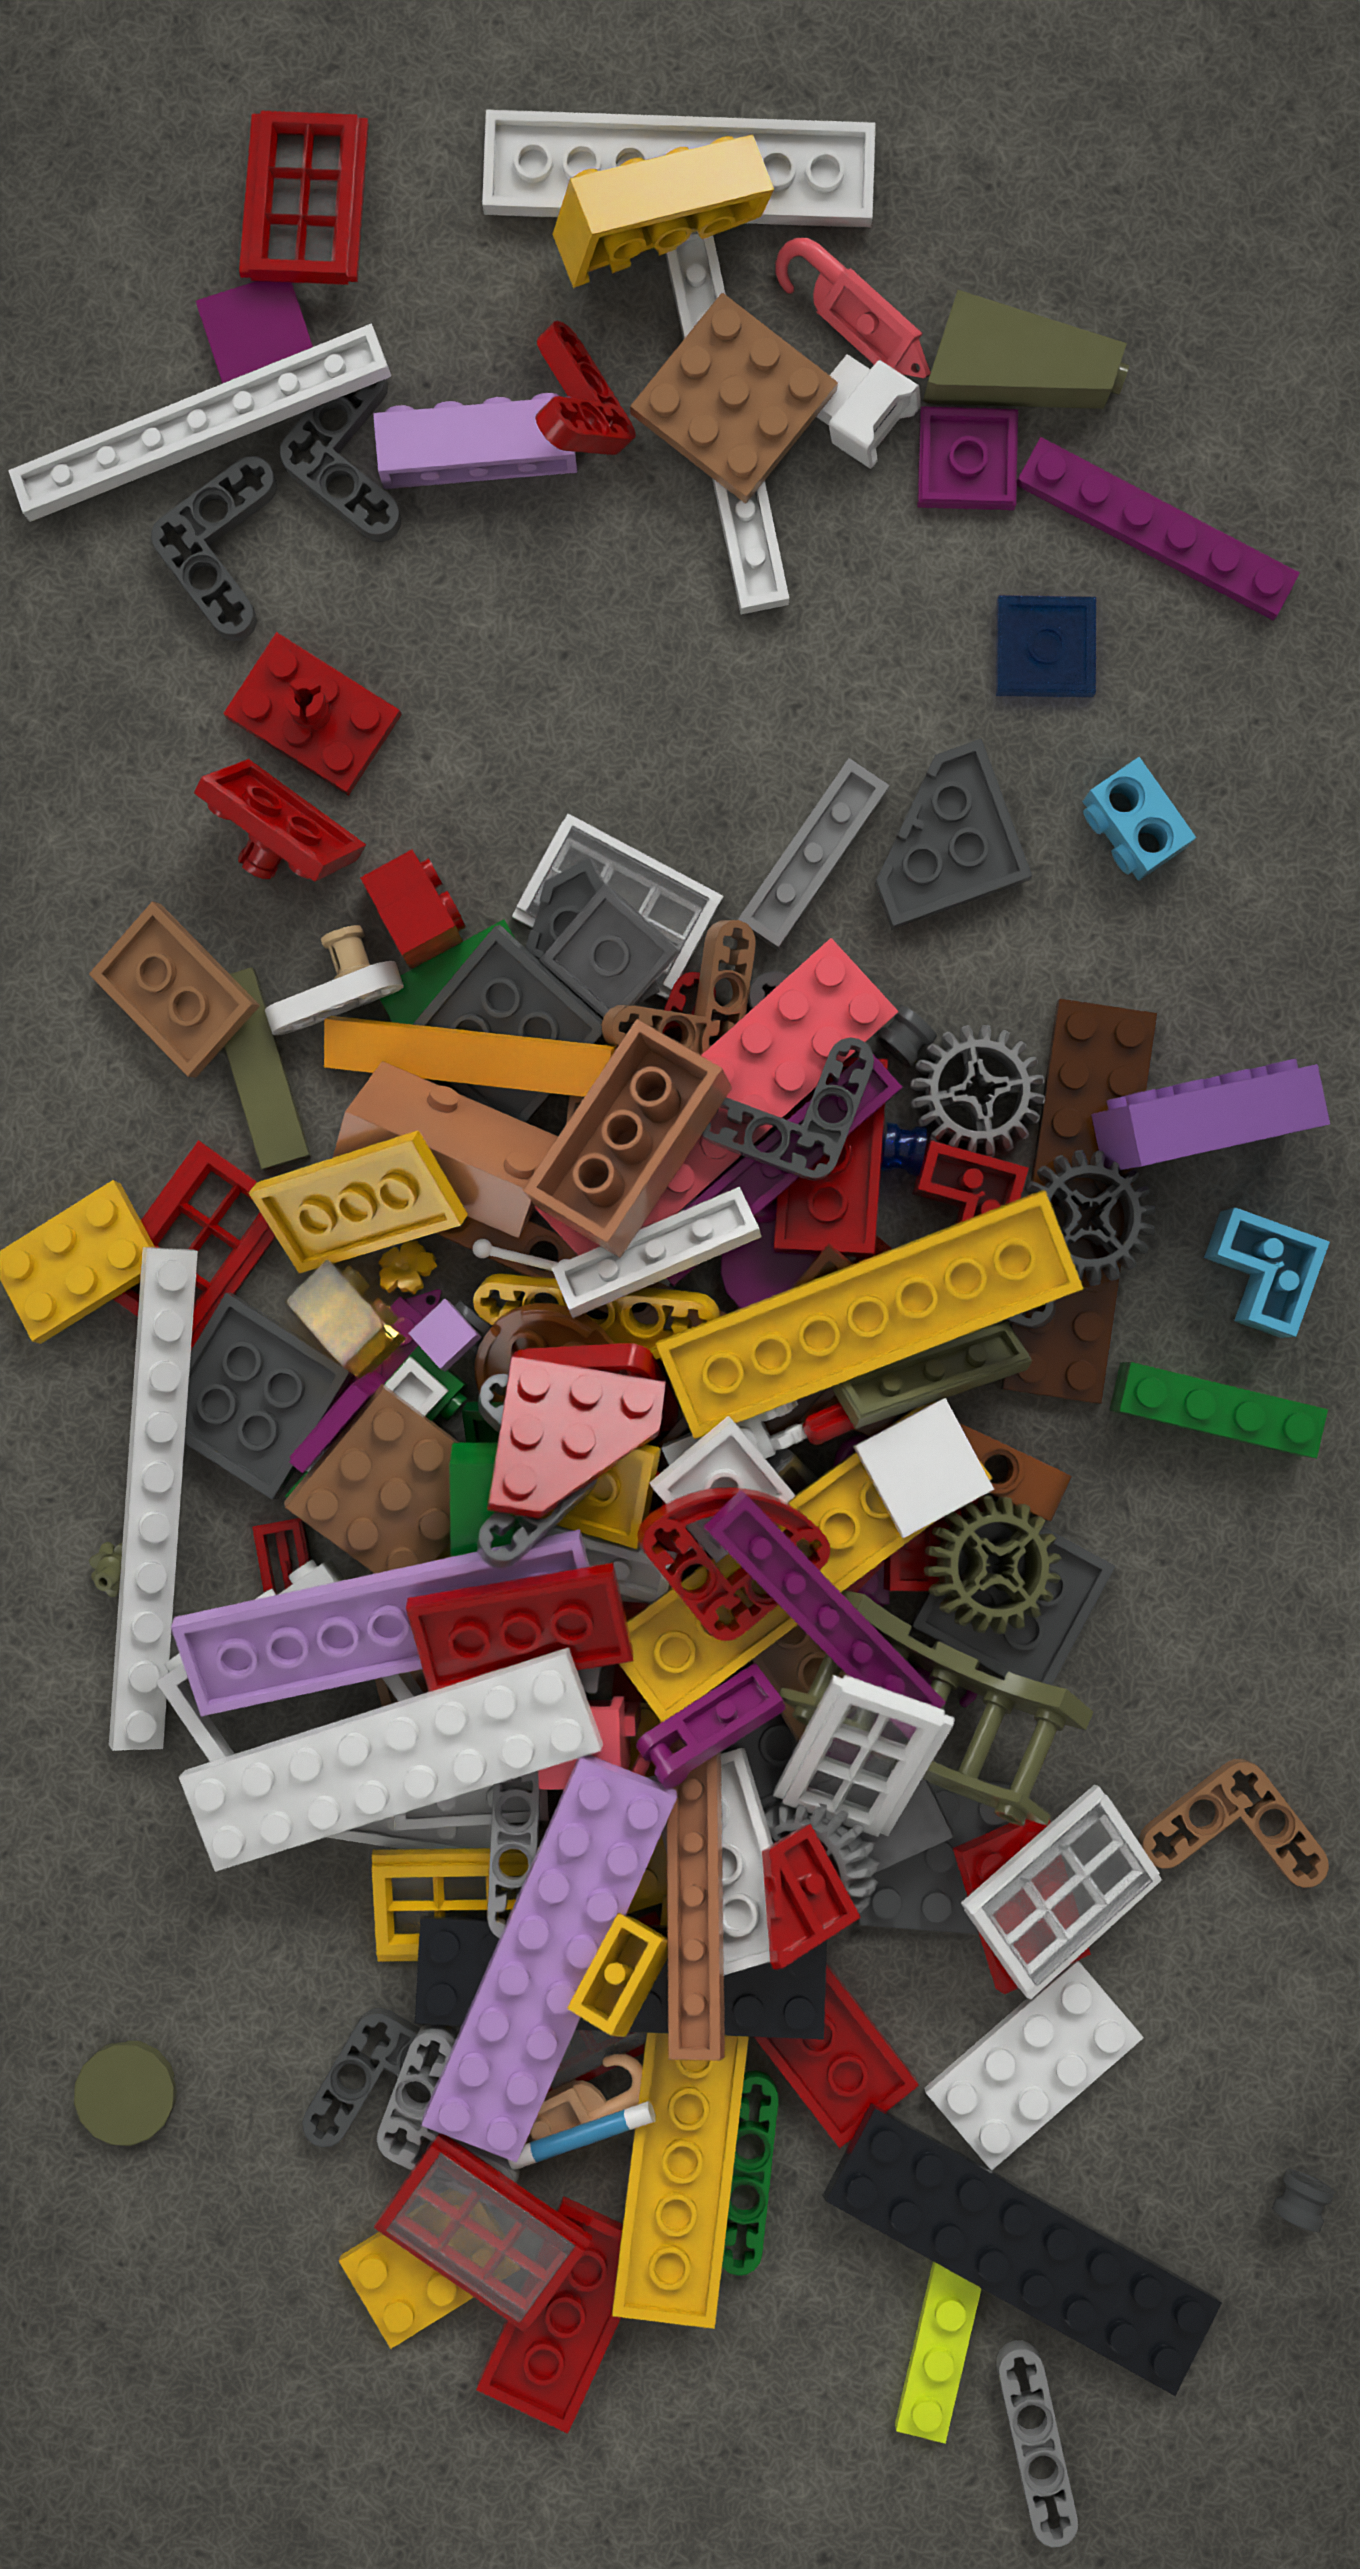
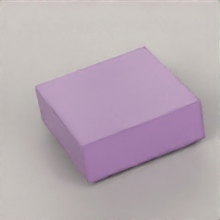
[408,1299,482,1372]

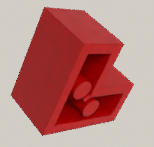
[360,849,466,969]
[912,1141,1029,1224]

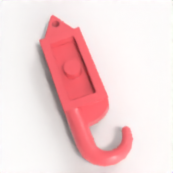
[775,238,931,378]

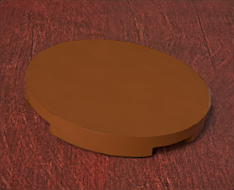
[474,1303,614,1402]

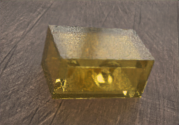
[285,1259,406,1378]

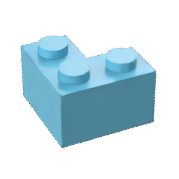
[1204,1207,1330,1338]

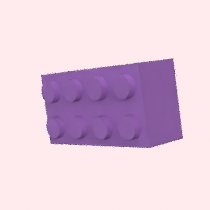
[1091,1059,1330,1170]

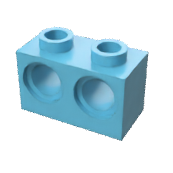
[1082,757,1197,881]

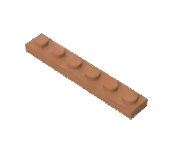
[667,1739,725,2061]

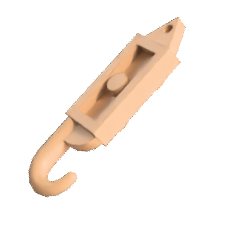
[520,2053,643,2169]

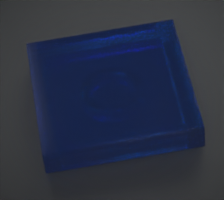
[996,595,1096,697]

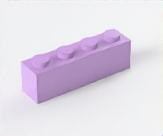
[373,393,577,489]

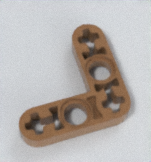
[602,920,756,1056]
[1139,1759,1329,1888]

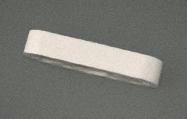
[265,961,404,1035]

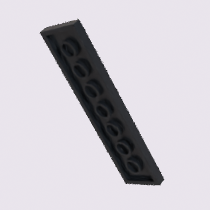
[415,1916,827,2039]
[822,2103,1222,2396]

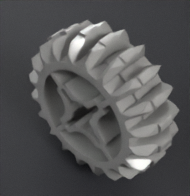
[910,1025,1045,1157]
[764,1802,879,1913]

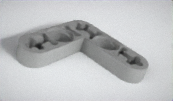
[377,2024,520,2205]

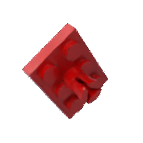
[223,632,402,796]
[194,759,366,882]

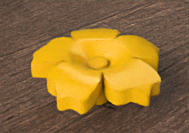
[378,1240,437,1294]

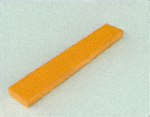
[324,1016,616,1097]

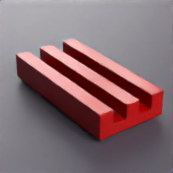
[252,1518,311,1595]

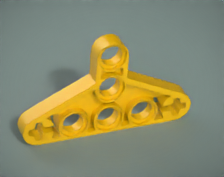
[473,1273,720,1359]

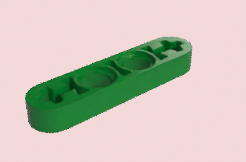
[722,2070,778,2276]

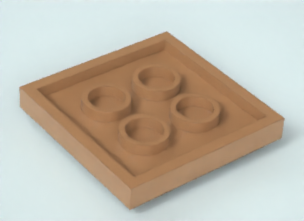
[630,292,838,504]
[284,1384,459,1574]

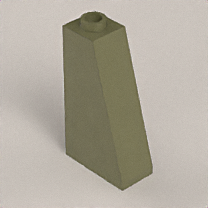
[923,290,1129,409]

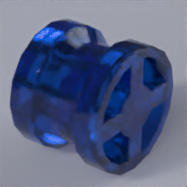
[881,1122,927,1176]

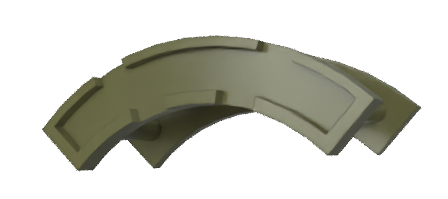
[779,1590,1093,1826]

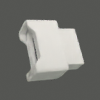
[816,354,921,469]

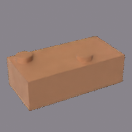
[523,1019,732,1258]
[333,1061,558,1238]

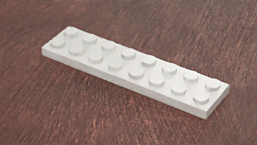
[482,110,875,228]
[179,1647,603,1872]

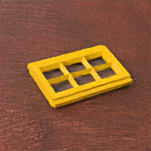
[371,1847,539,1962]

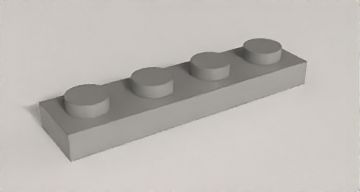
[738,758,890,951]

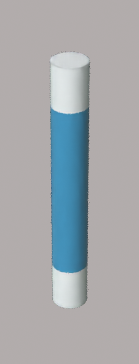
[508,2101,656,2170]

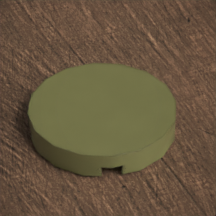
[74,2040,177,2146]

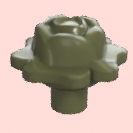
[89,1542,123,1597]

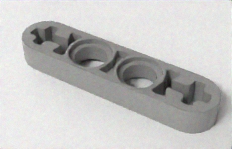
[487,1771,541,1938]
[996,2340,1078,2547]

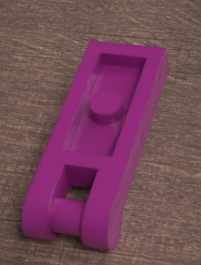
[636,1663,786,1789]

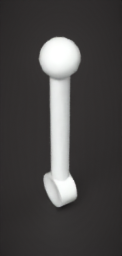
[473,1239,569,1271]

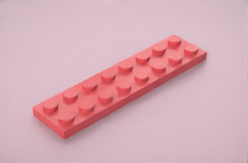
[534,938,899,1256]

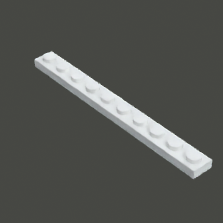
[109,1247,198,1751]

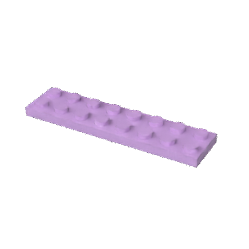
[171,1529,589,1716]
[421,1755,677,2162]

